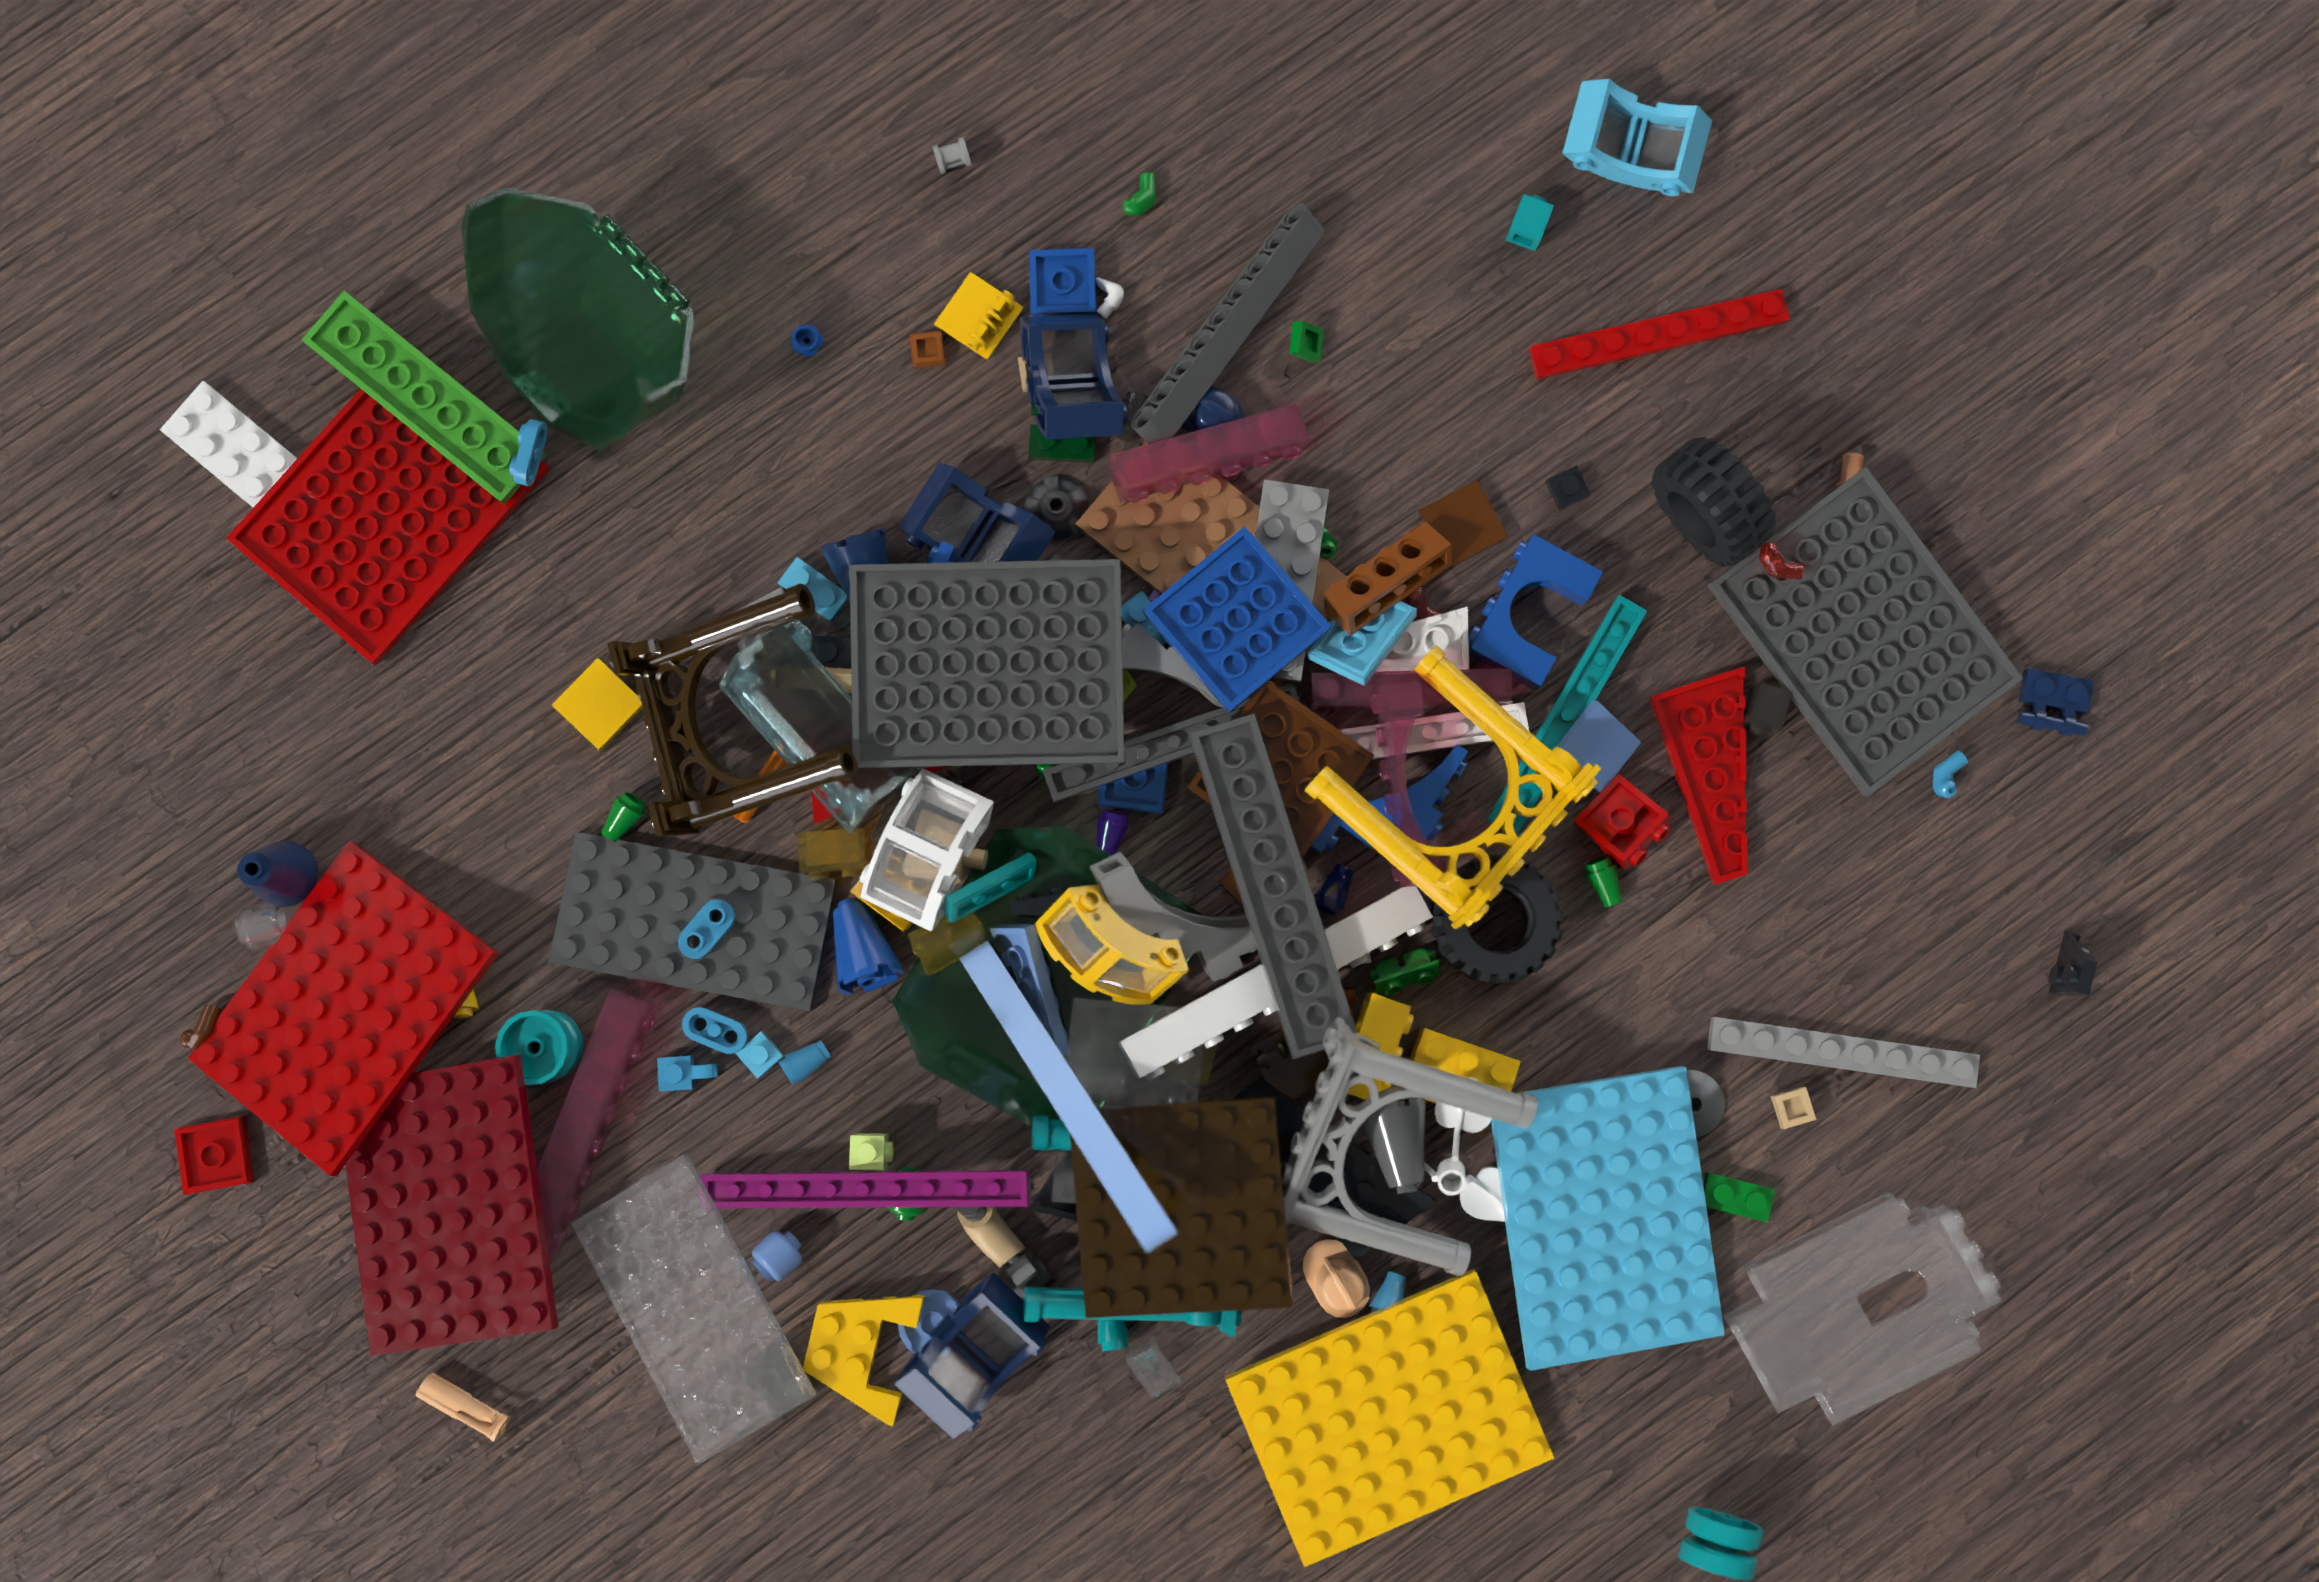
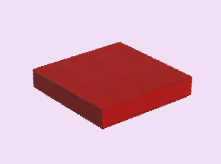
[174,1116,254,1195]

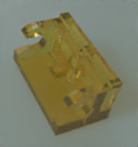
[908,913,985,977]

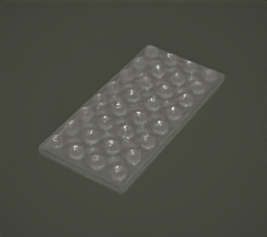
[571,1154,817,1465]

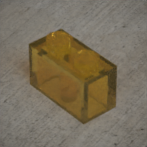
[797,828,870,880]

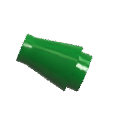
[601,791,646,842]
[1584,856,1623,907]

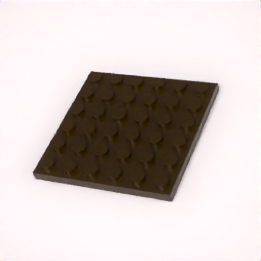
[1070,1096,1293,1318]

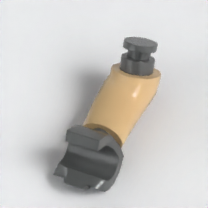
[956,1207,1051,1298]

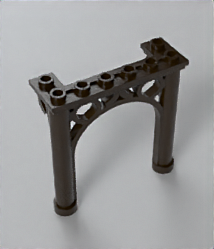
[607,583,858,837]

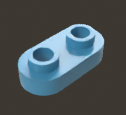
[509,419,547,486]
[678,899,736,959]
[682,1007,749,1054]

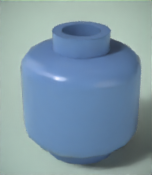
[751,1231,802,1282]

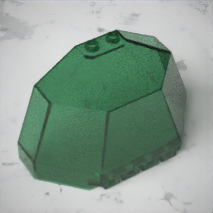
[461,187,694,452]

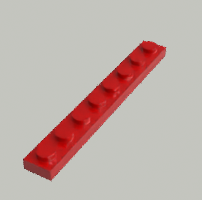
[1529,289,1790,380]

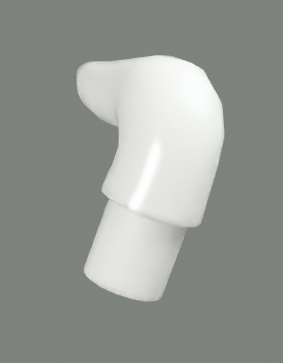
[1095,277,1124,319]

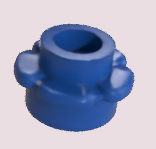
[791,325,823,357]

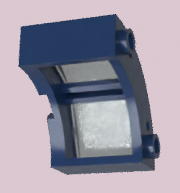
[1020,314,1128,440]
[897,462,1056,563]
[894,1272,1051,1439]

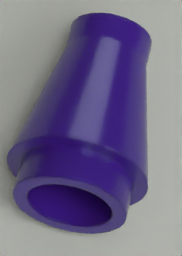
[1095,810,1129,859]

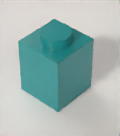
[1505,194,1554,251]

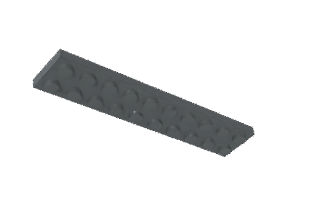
[1189,714,1357,1059]

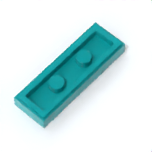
[944,852,1037,923]

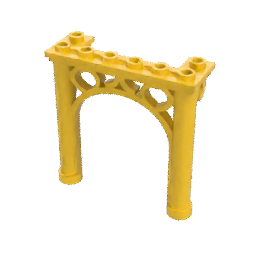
[1304,645,1602,930]

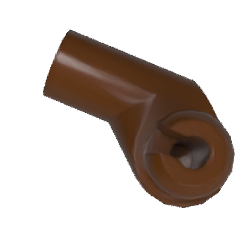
[180,1004,222,1051]

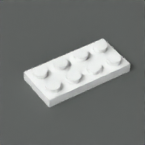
[160,381,297,507]

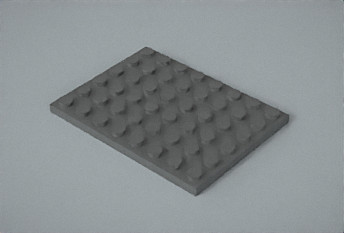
[1707,467,2023,797]
[850,559,1124,768]

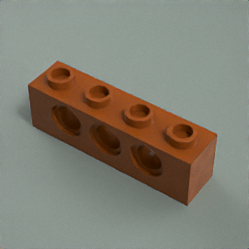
[1323,521,1452,636]

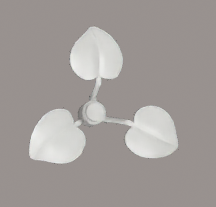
[1372,1077,1505,1222]

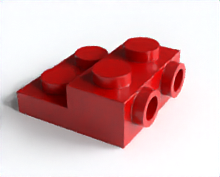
[1574,774,1671,870]

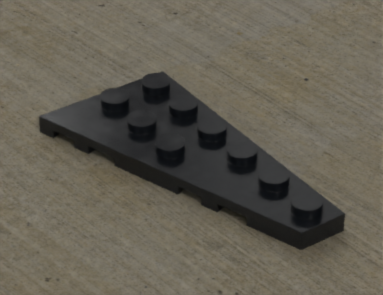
[1232,1077,1437,1261]

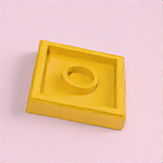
[552,658,643,751]

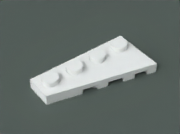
[1336,607,1469,676]

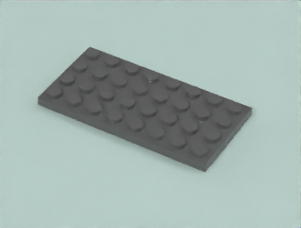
[548,832,837,1011]

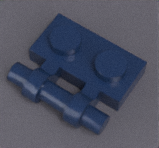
[2017,668,2094,736]

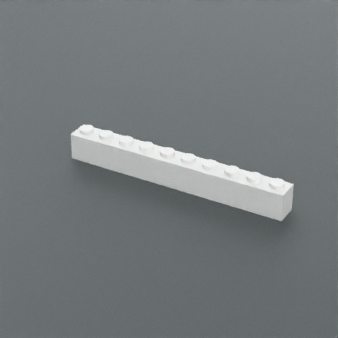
[1117,882,1433,1081]

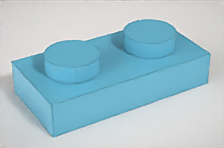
[778,557,849,623]

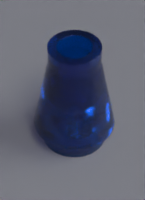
[1314,864,1354,916]

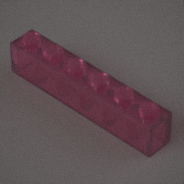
[1108,404,1310,503]

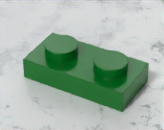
[1703,1172,1775,1223]

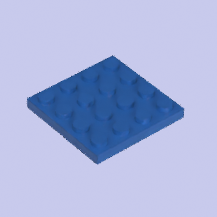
[1142,526,1332,713]

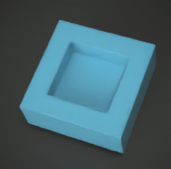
[736,1031,784,1079]

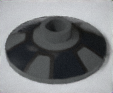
[1024,476,1089,541]

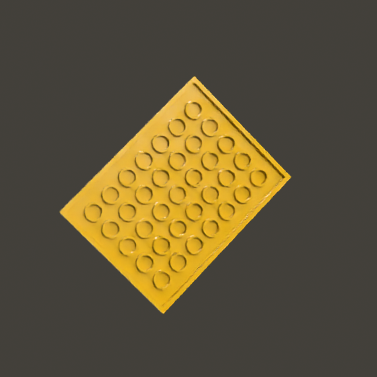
[1224,1269,1554,1567]

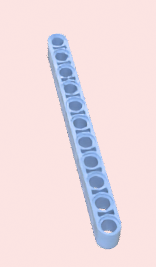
[959,940,1178,1253]

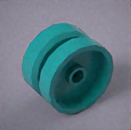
[495,1010,584,1085]
[1678,1507,1764,1580]

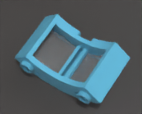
[1562,79,1712,196]

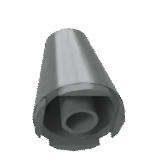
[1362,1098,1426,1194]

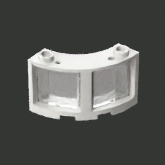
[860,769,994,932]

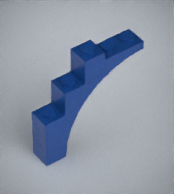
[1309,744,1468,855]

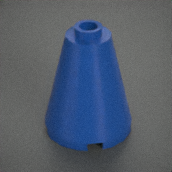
[833,898,904,995]

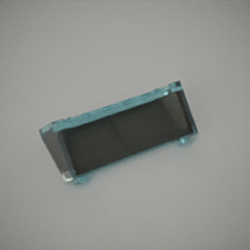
[719,621,924,835]

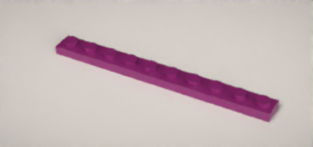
[701,1170,1031,1209]

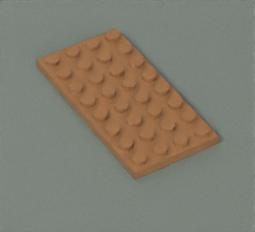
[1075,438,1346,688]

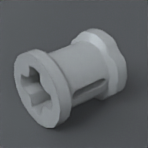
[932,137,971,175]

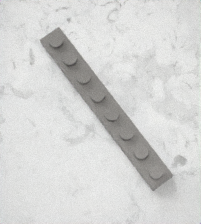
[1707,1017,1980,1088]

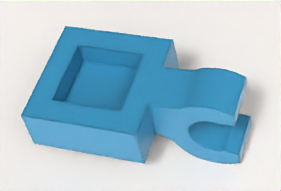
[1121,591,1166,646]
[657,1055,718,1092]

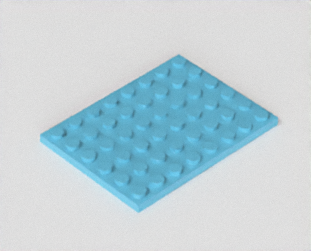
[1491,1066,1725,1371]

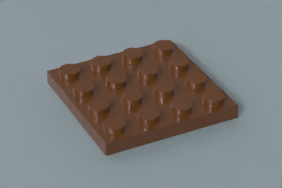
[1187,681,1375,859]

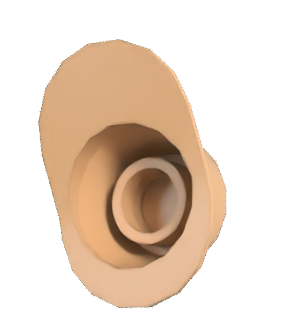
[1303,1239,1370,1318]

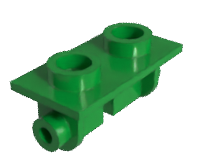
[1368,947,1440,996]

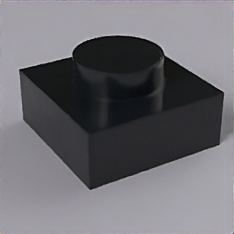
[1546,466,1591,511]

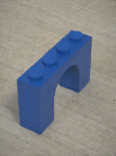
[1468,534,1603,691]

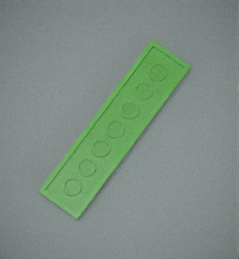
[302,291,547,505]

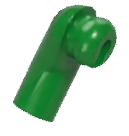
[1123,173,1156,216]

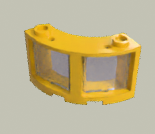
[1035,884,1189,1005]

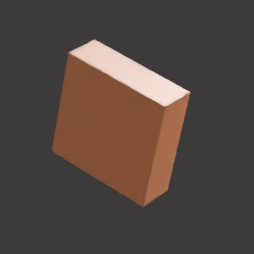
[909,331,946,369]

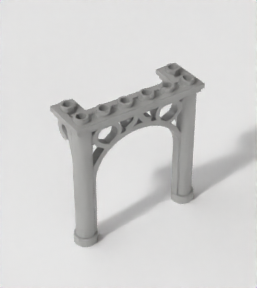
[1281,1017,1537,1276]

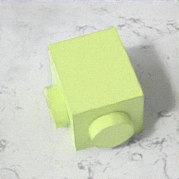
[849,1133,894,1170]

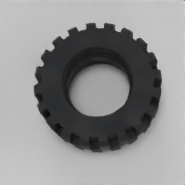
[1652,437,1776,567]
[1431,855,1564,984]

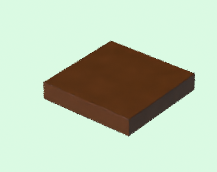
[1418,480,1508,569]

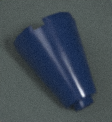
[820,528,888,601]
[237,841,318,907]

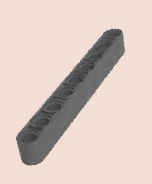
[1131,203,1324,450]

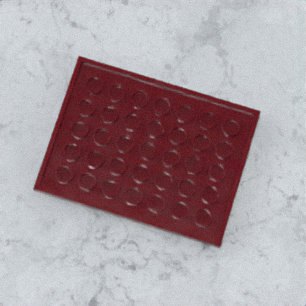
[345,1055,559,1356]

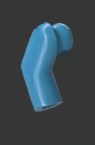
[1932,751,1968,798]

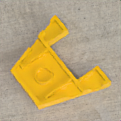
[803,1294,925,1426]

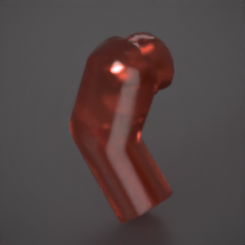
[1759,542,1804,580]
[1405,585,1444,620]

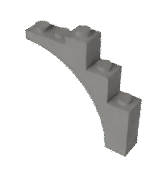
[1122,622,1223,708]
[1090,852,1257,982]

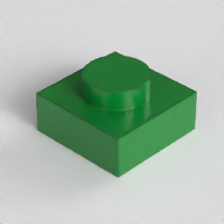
[1289,321,1323,363]

